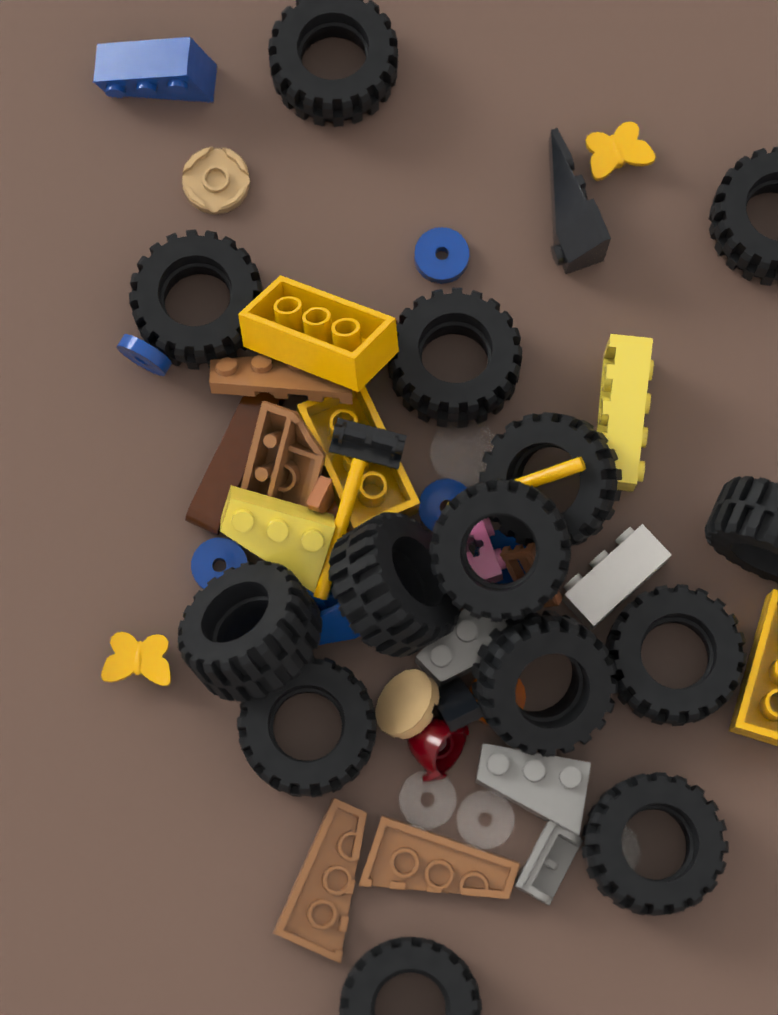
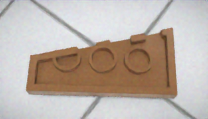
[209,354,353,404]
[273,798,367,964]
[359,815,520,899]

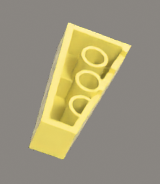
[597,334,654,492]

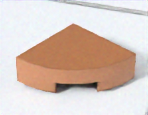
[306,476,335,513]

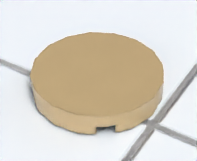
[182,147,250,215]
[375,669,440,739]

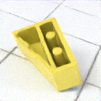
[220,485,335,593]

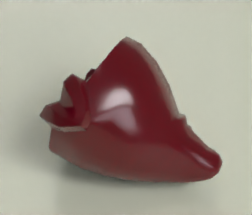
[407,717,469,782]

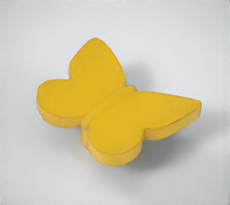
[585,122,655,181]
[101,632,171,686]

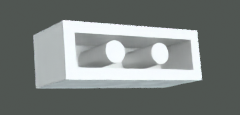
[562,524,672,631]

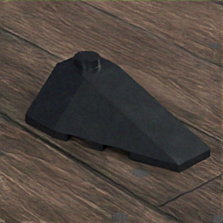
[548,128,611,274]

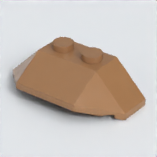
[241,401,326,507]

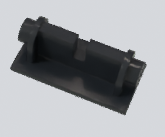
[329,418,407,470]

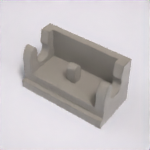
[513,820,583,906]

